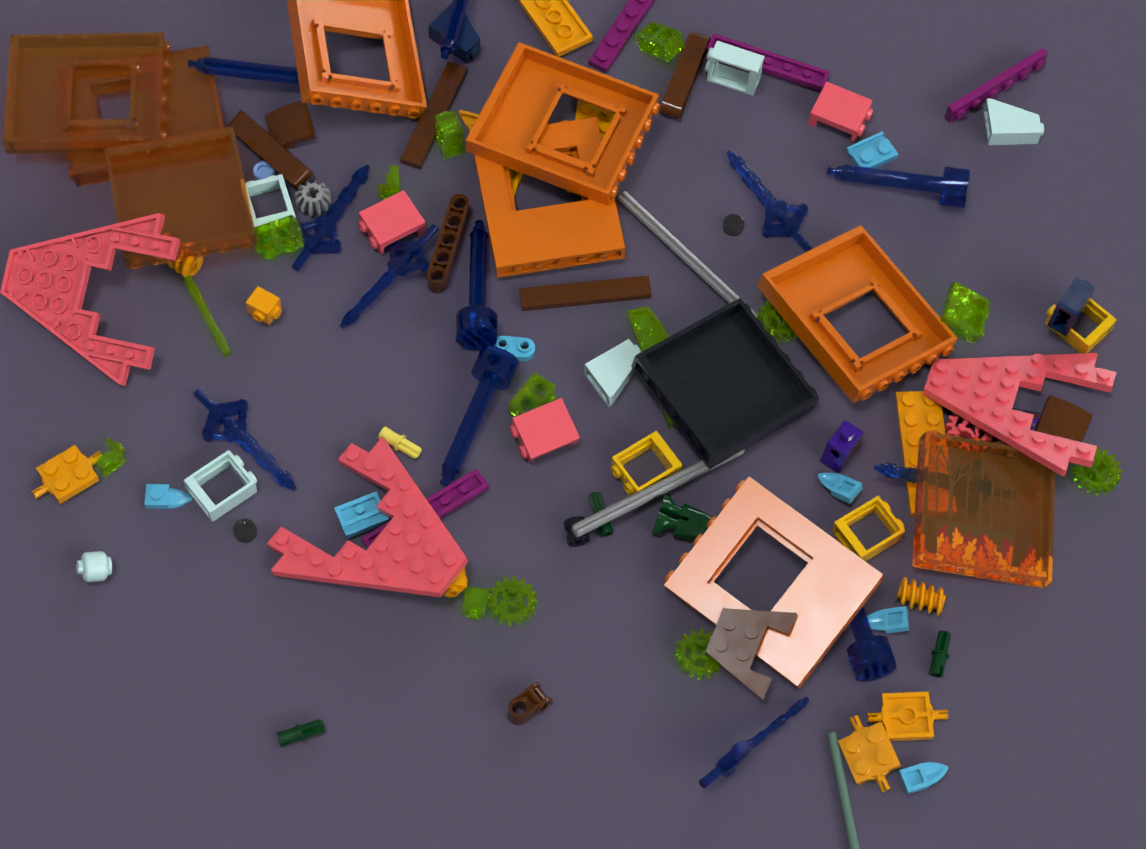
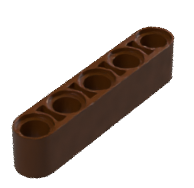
[660,31,710,119]
[227,110,314,188]
[427,194,469,294]

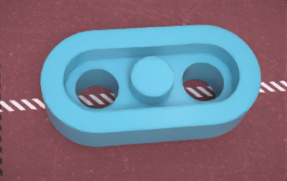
[491,336,535,361]

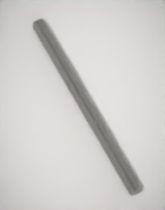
[618,191,759,318]
[572,449,745,537]

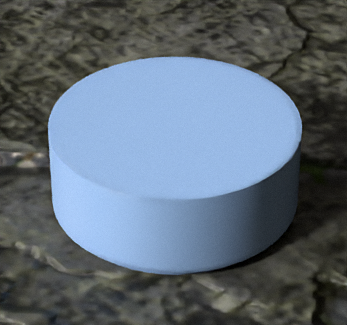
[253,161,275,180]

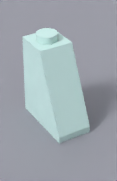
[983,98,1044,145]
[584,339,641,408]

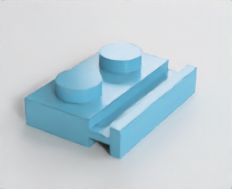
[846,131,898,175]
[334,491,389,539]

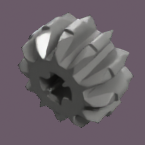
[295,180,332,217]

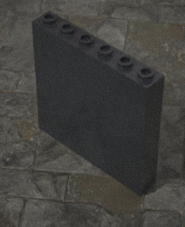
[631,298,819,469]

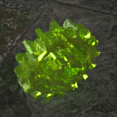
[757,300,797,343]
[1072,447,1123,495]
[487,576,538,627]
[675,628,721,680]

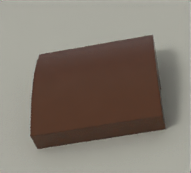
[265,101,315,150]
[1035,396,1093,442]

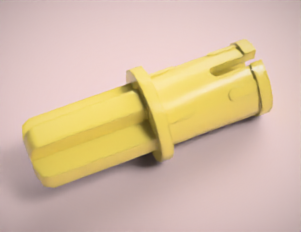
[378,426,422,459]

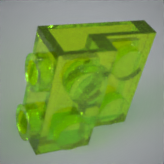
[941,281,991,343]

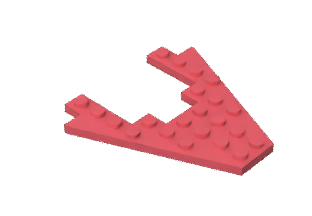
[0,213,181,386]
[923,353,1116,477]
[267,438,468,597]

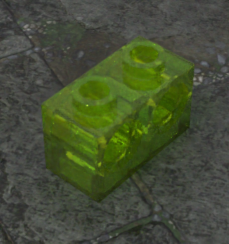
[635,21,686,61]
[435,110,464,159]
[252,215,304,260]
[508,372,557,418]

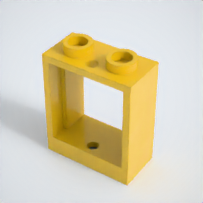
[1044,297,1117,353]
[610,430,682,496]
[831,495,905,562]

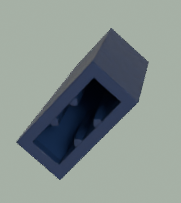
[428,0,481,64]
[1047,277,1095,336]

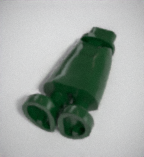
[652,495,712,541]

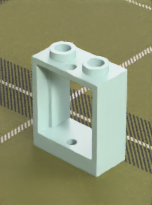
[705,41,764,96]
[240,174,297,238]
[184,450,257,522]

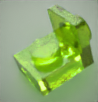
[378,165,400,199]
[96,437,126,478]
[462,586,489,619]

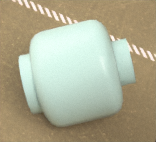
[76,551,112,582]

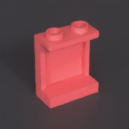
[808,82,874,142]
[358,190,426,255]
[509,398,580,463]

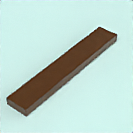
[400,61,467,169]
[519,275,652,311]

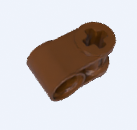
[507,682,553,725]

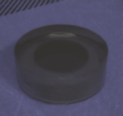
[723,214,745,236]
[233,519,257,543]

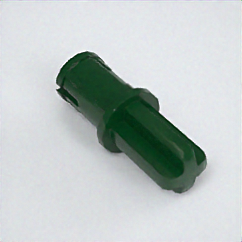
[588,492,614,537]
[928,630,951,678]
[276,719,325,747]

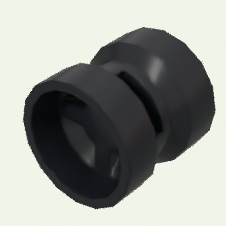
[563,516,590,547]

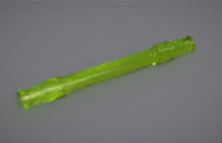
[183,275,232,357]

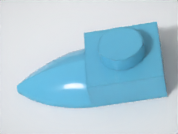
[818,473,863,504]
[144,484,192,509]
[861,606,909,634]
[898,762,949,795]

